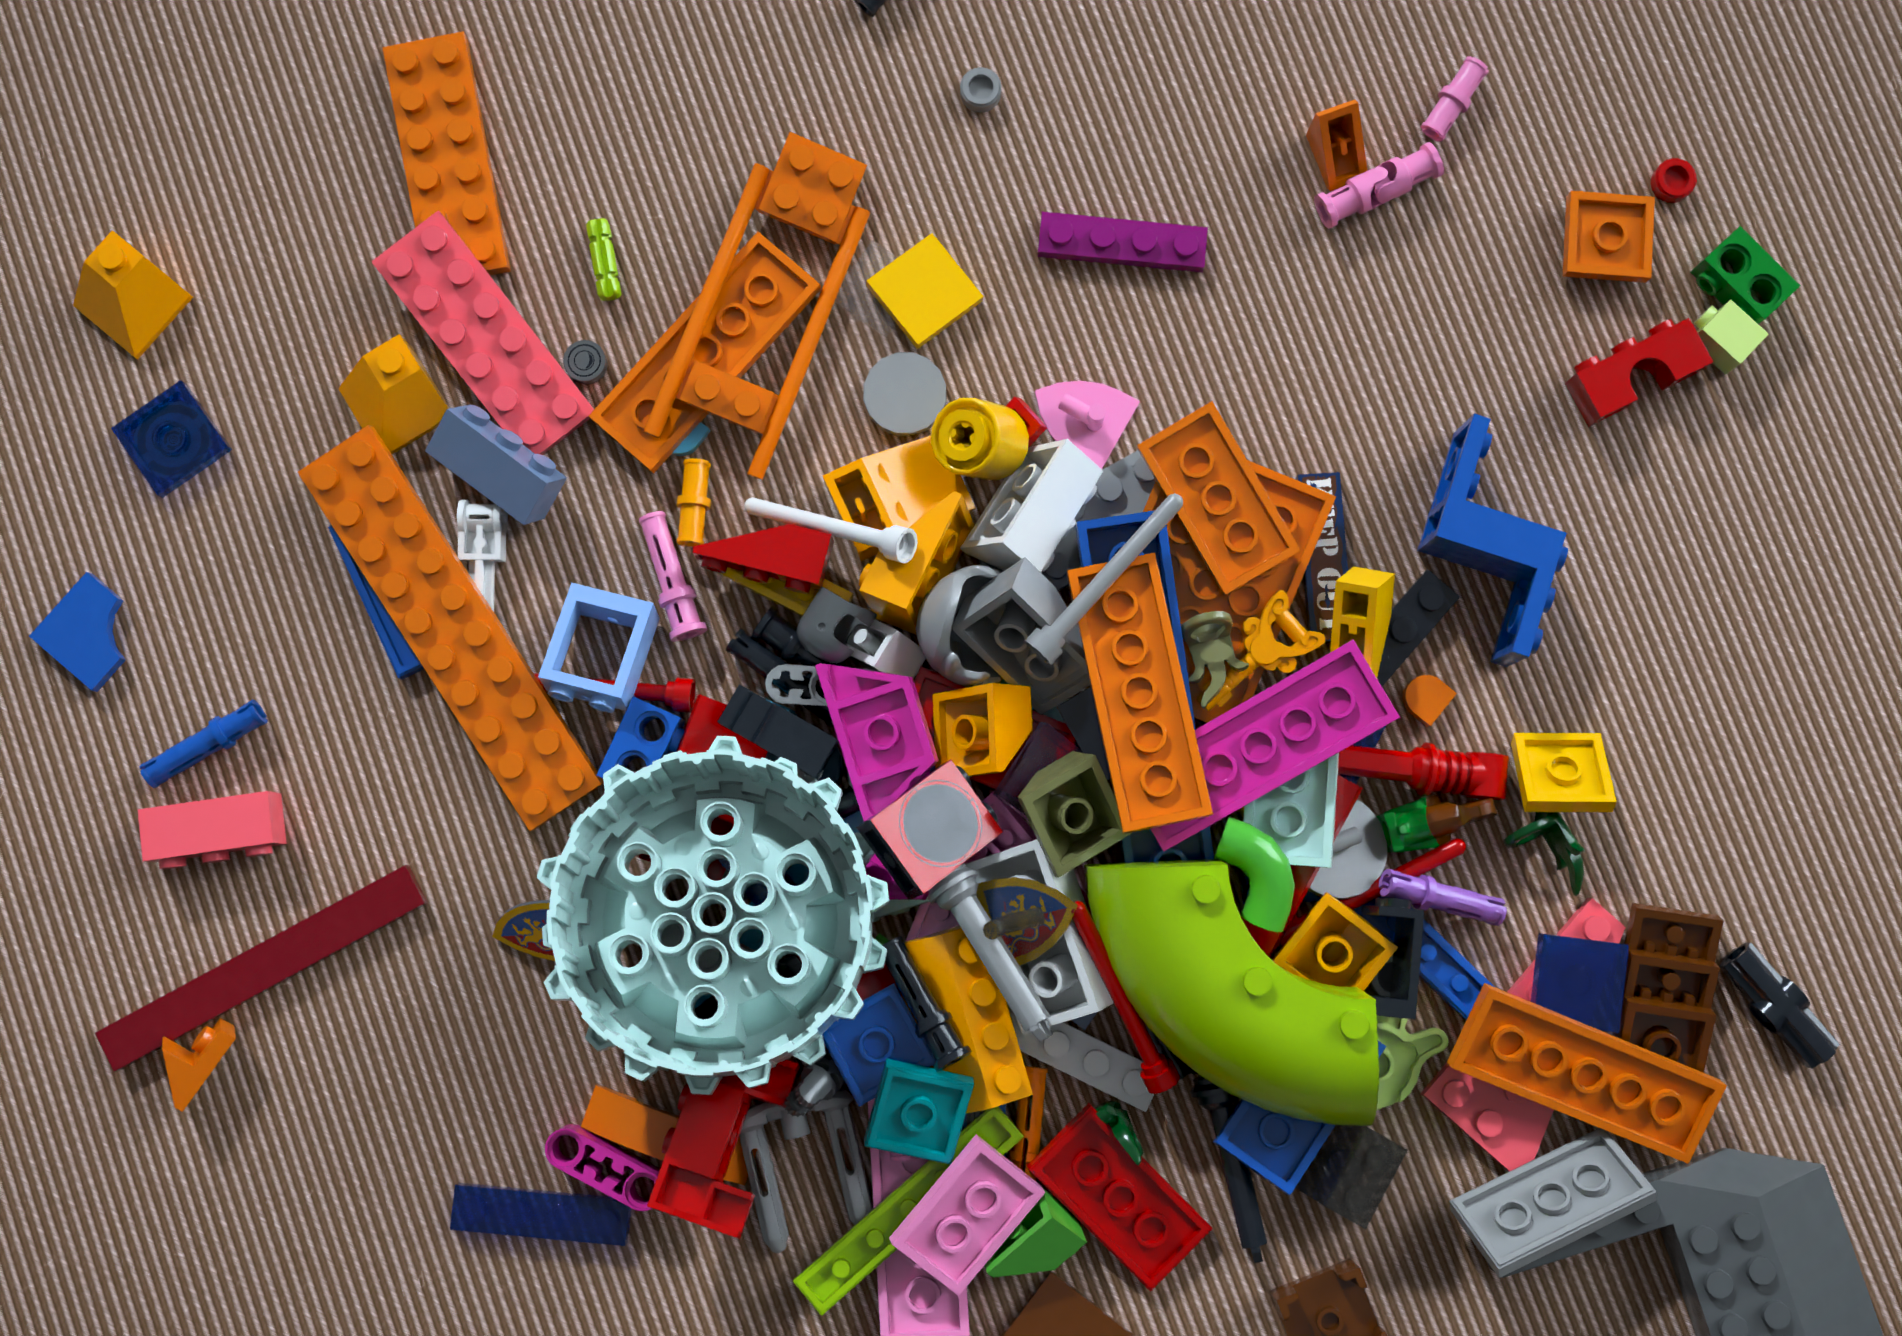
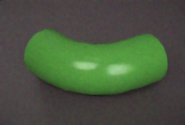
[1214,817,1295,932]

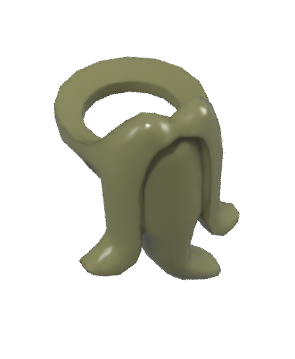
[1181,611,1249,708]

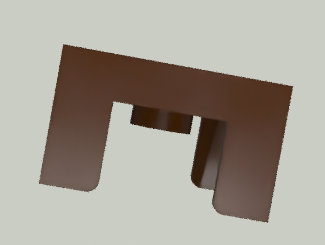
[1269,1258,1387,1336]

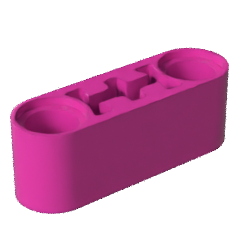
[545,1124,660,1211]

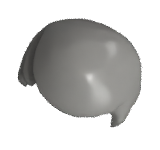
[916,565,1002,687]

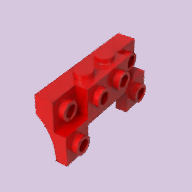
[647,1060,800,1239]

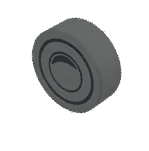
[563,340,608,385]

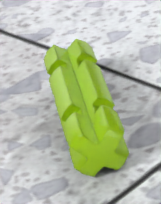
[586,218,621,301]

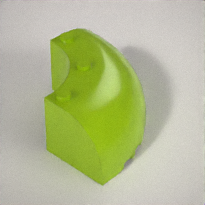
[1084,859,1379,1126]

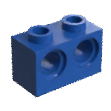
[596,696,686,778]

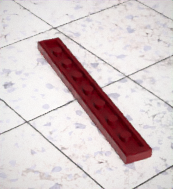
[95,865,428,1072]

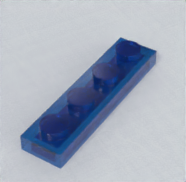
[450,1183,631,1246]

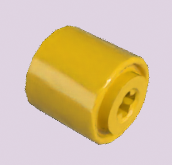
[931,398,1029,480]

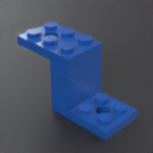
[1417,413,1568,667]

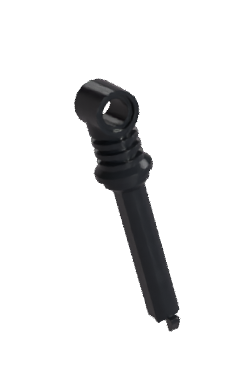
[1190,1069,1267,1263]

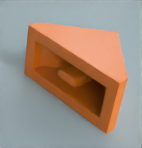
[1306,99,1368,191]

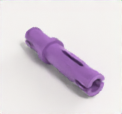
[1379,869,1507,926]

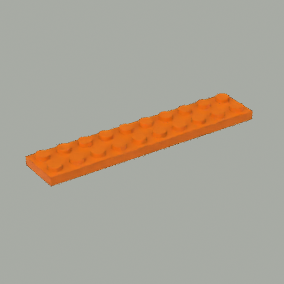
[298,425,604,831]

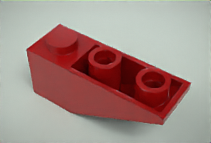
[692,524,834,594]

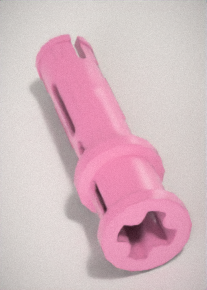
[639,511,708,642]

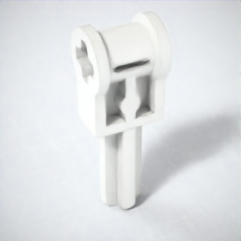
[457,500,508,612]

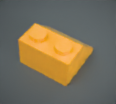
[1272,892,1398,991]

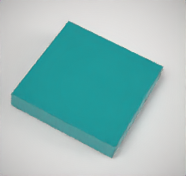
[864,1058,974,1165]

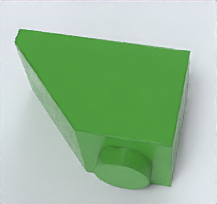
[985,1189,1087,1278]

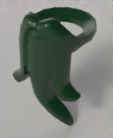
[1503,812,1585,896]
[1095,1101,1143,1165]

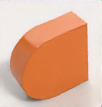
[1403,675,1457,727]

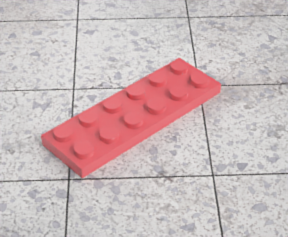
[371,210,594,455]

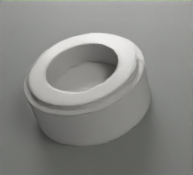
[960,67,1001,113]

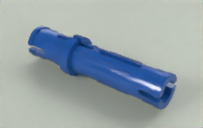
[139,699,268,788]

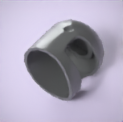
[797,587,877,663]

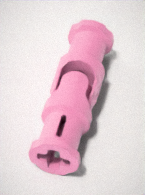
[1314,142,1444,229]

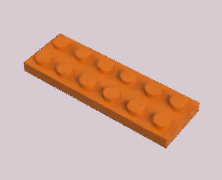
[382,31,511,276]
[589,231,821,474]
[1067,552,1213,834]
[1447,983,1727,1164]

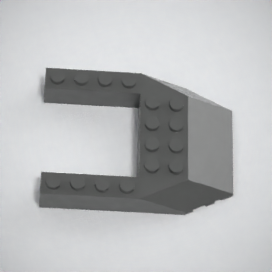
[1487,1147,1884,1336]

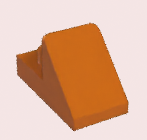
[162,1017,236,1112]

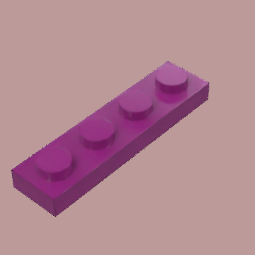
[1037,211,1208,273]

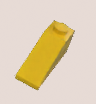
[1330,566,1395,678]

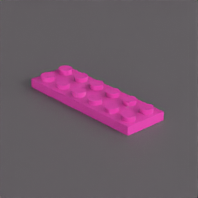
[1151,639,1400,852]

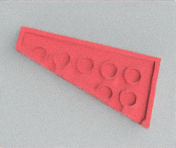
[1420,898,1626,1172]

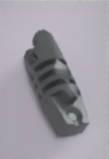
[784,1046,846,1117]

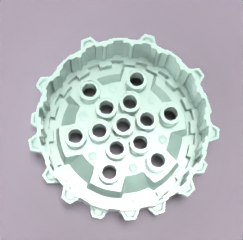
[537,736,889,1095]

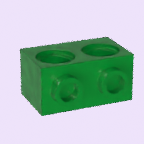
[1690,226,1801,324]

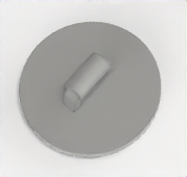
[1308,799,1387,900]

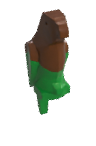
[1376,795,1497,853]

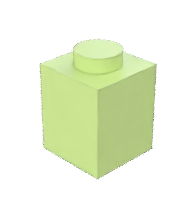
[1694,300,1769,375]

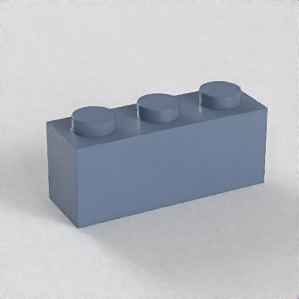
[425,405,567,525]

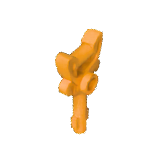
[1197,590,1326,712]

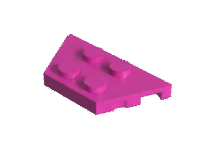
[815,663,939,821]

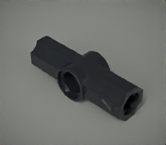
[1719,942,1840,1069]

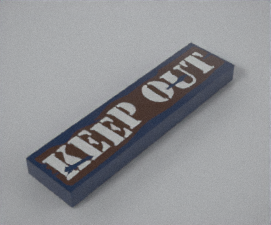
[1295,472,1348,643]

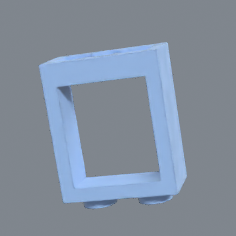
[538,582,660,713]

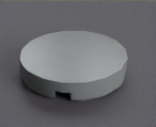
[863,352,946,436]

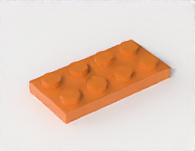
[1136,401,1301,595]

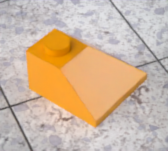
[73,230,193,360]
[338,334,449,454]
[933,683,1033,777]

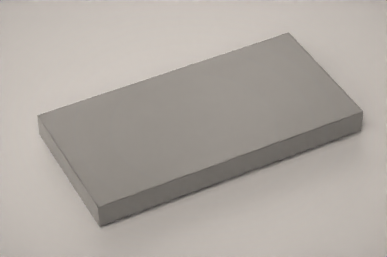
[1449,1128,1657,1278]

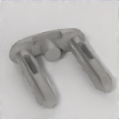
[739,1088,873,1253]

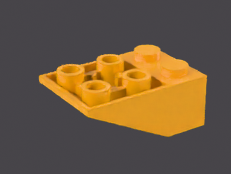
[823,436,976,561]

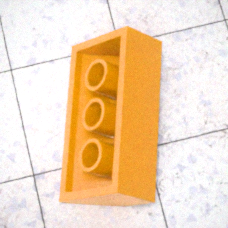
[900,925,1033,1114]

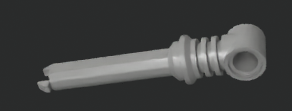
[928,863,1053,1041]

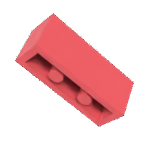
[137,791,287,869]

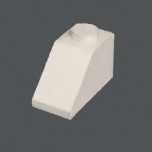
[847,620,926,679]

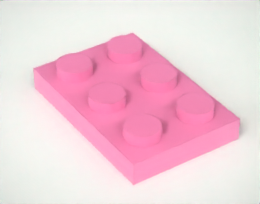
[889,1134,1046,1296]

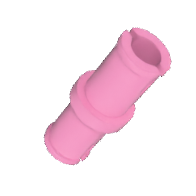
[1420,56,1489,142]

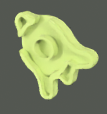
[1377,1016,1449,1110]

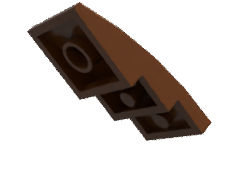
[1612,903,1724,1073]

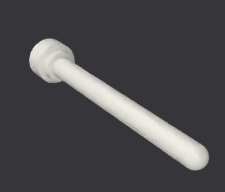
[744,498,918,563]

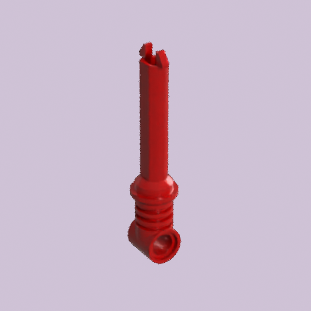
[1338,742,1509,800]

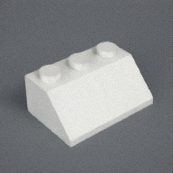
[960,439,1103,573]

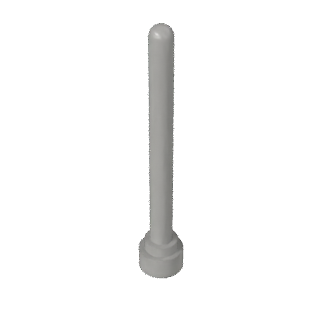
[1024,493,1183,666]

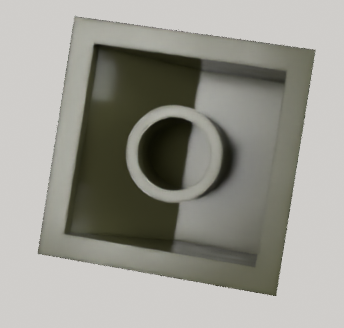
[1018,751,1132,878]

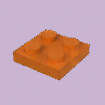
[1562,190,1655,283]

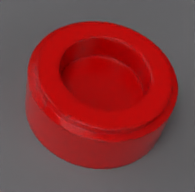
[1651,158,1697,203]

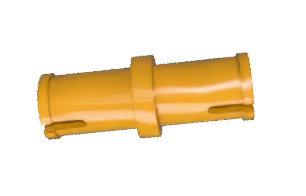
[676,458,711,547]

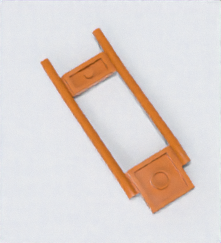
[644,132,870,480]

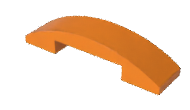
[581,1084,758,1185]

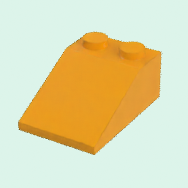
[859,491,975,635]

